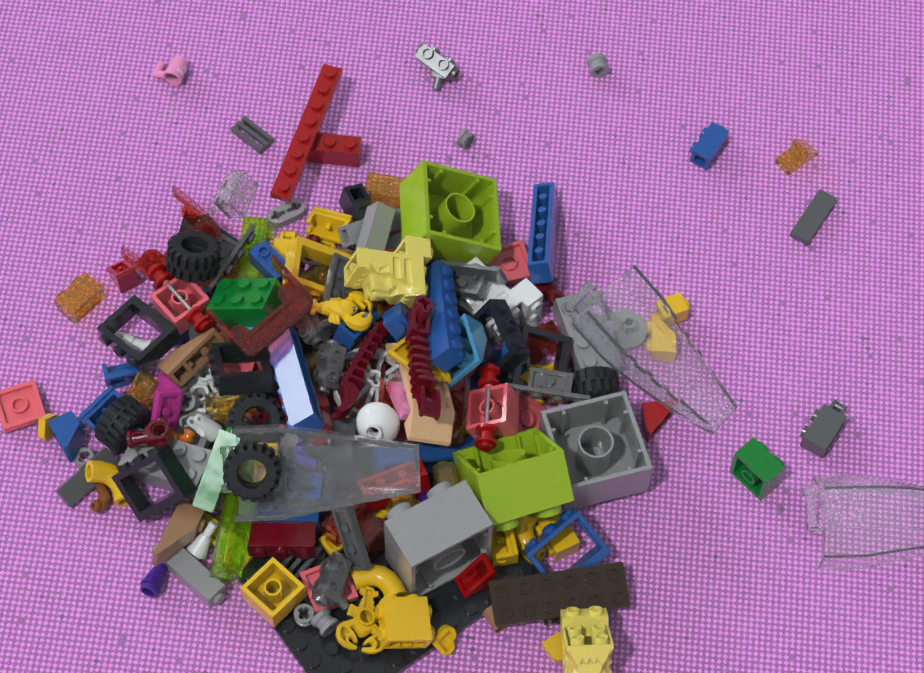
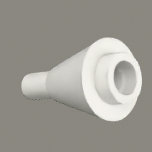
[186,520,218,560]

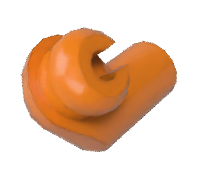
[171,429,196,444]

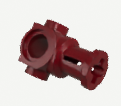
[126,418,175,450]

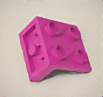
[150,373,184,431]

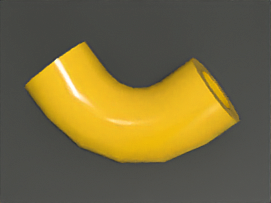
[85,460,129,507]
[513,513,547,565]
[349,564,408,597]

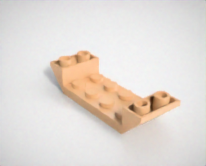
[385,343,455,446]

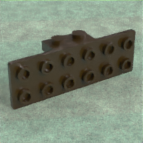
[488,562,630,627]

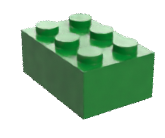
[206,278,286,327]

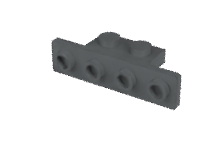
[207,224,256,296]
[427,258,508,299]
[508,367,592,403]

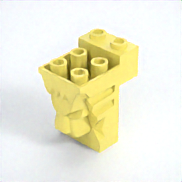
[344,235,433,311]
[560,606,614,673]

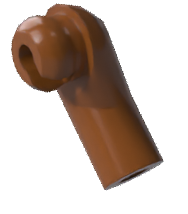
[90,483,111,513]

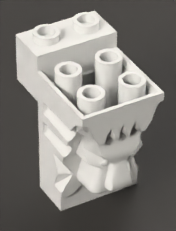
[458,257,543,344]

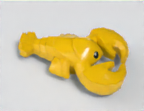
[308,291,373,332]
[335,586,383,654]

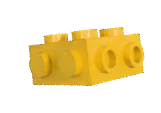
[375,594,435,649]

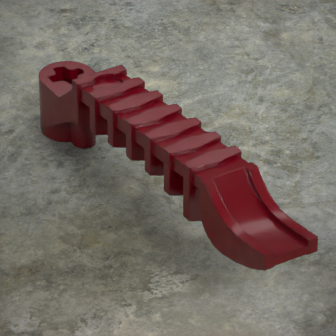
[405,296,441,421]
[333,321,391,421]

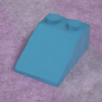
[447,313,487,388]

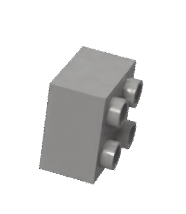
[539,390,653,511]
[384,480,493,596]

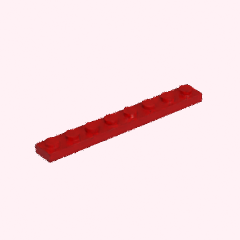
[270,64,343,203]

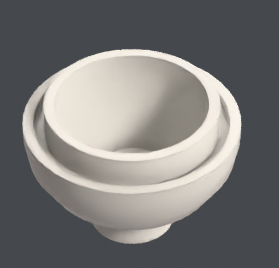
[356,402,400,446]

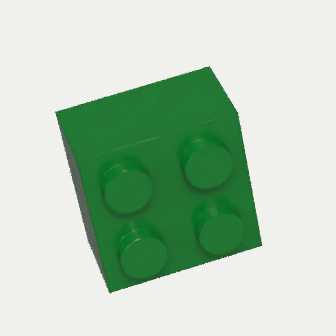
[729,437,785,501]

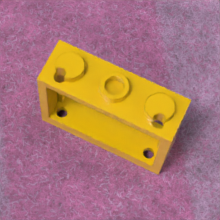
[282,235,352,302]

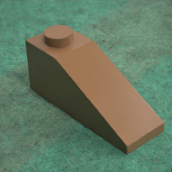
[157,328,225,388]
[152,501,207,566]

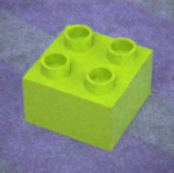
[399,160,501,266]
[452,427,574,531]

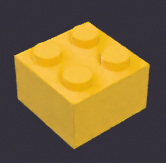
[240,557,307,627]

